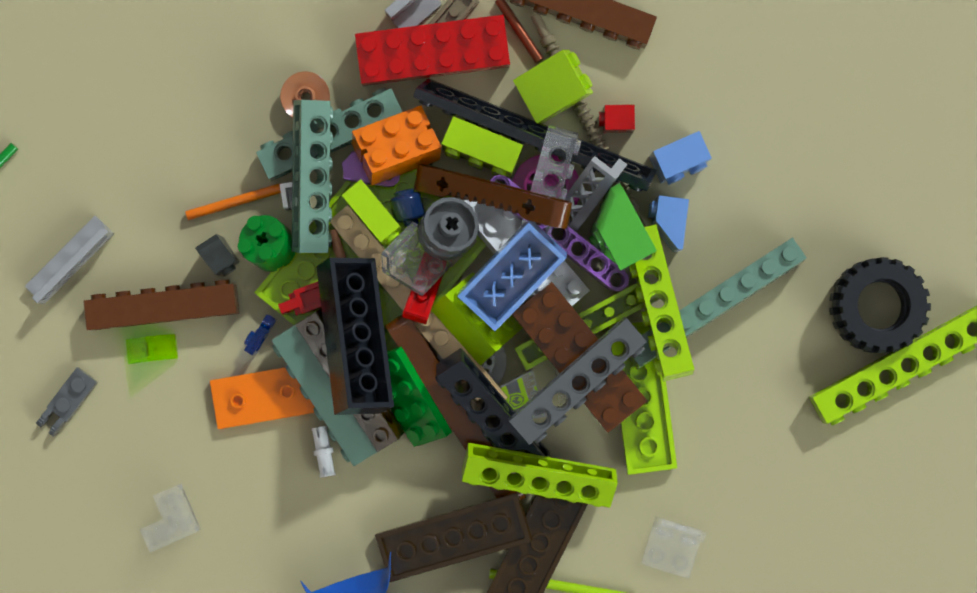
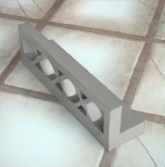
[563,156,627,232]
[25,216,114,304]

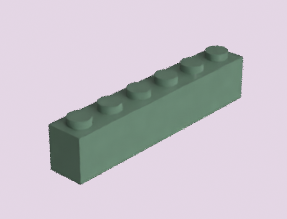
[272,322,377,466]

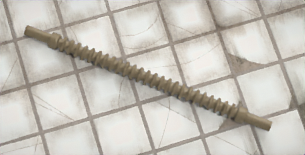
[531,13,646,227]

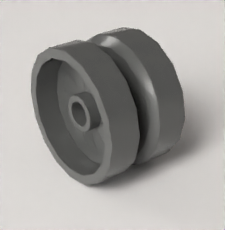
[418,197,479,261]

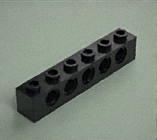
[435,348,550,457]

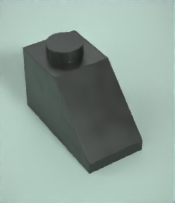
[195,234,239,276]

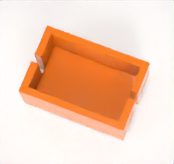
[352,105,442,186]

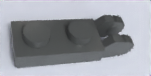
[36,367,98,436]

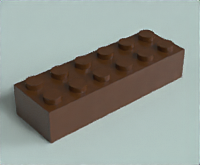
[512,281,647,433]

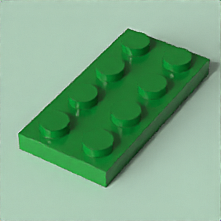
[387,346,452,447]

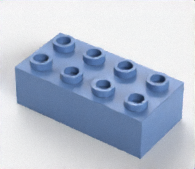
[457,220,567,331]

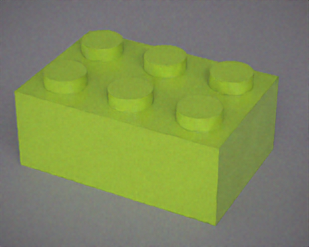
[442,116,523,178]
[431,272,523,366]

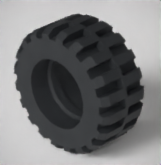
[829,257,931,353]

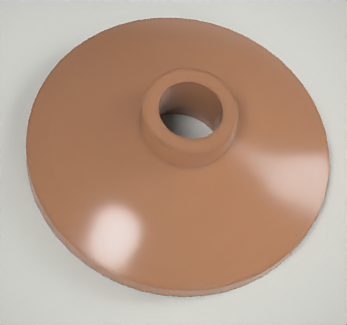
[280,71,330,120]

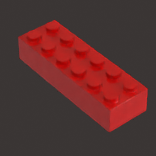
[355,14,510,86]

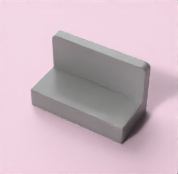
[385,0,442,28]

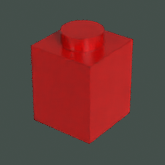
[599,105,635,133]

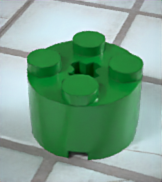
[237,215,296,272]

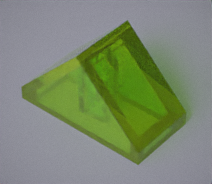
[126,334,178,364]

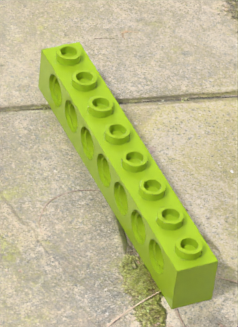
[809,305,977,425]

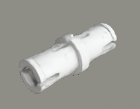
[311,426,336,478]

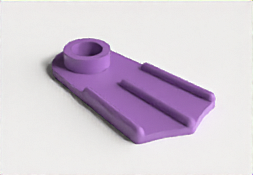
[342,151,400,187]

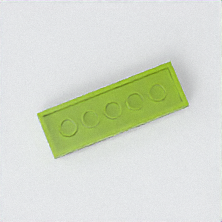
[608,322,677,475]

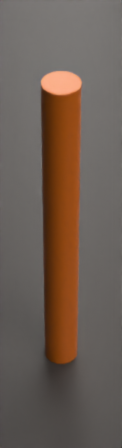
[185,183,281,220]

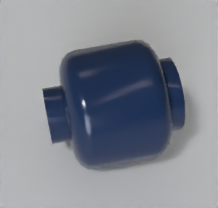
[390,188,425,227]

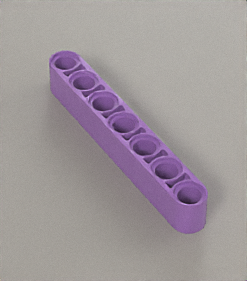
[490,175,629,291]

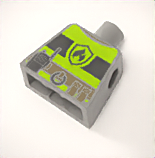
[491,370,547,418]

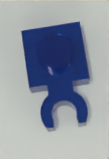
[244,314,277,356]

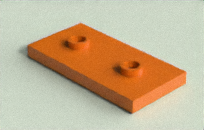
[210,367,315,429]

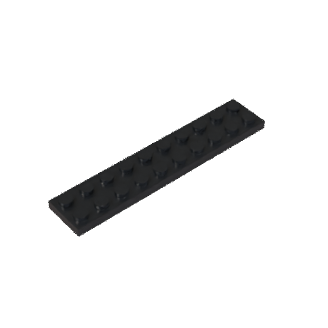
[413,78,657,192]

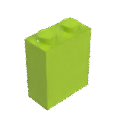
[513,50,593,124]
[341,179,402,245]

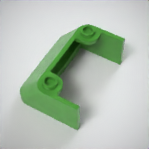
[588,183,657,275]

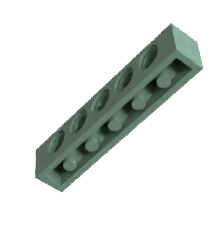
[256,87,403,181]
[292,100,333,253]

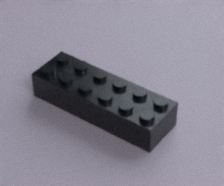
[316,258,394,415]

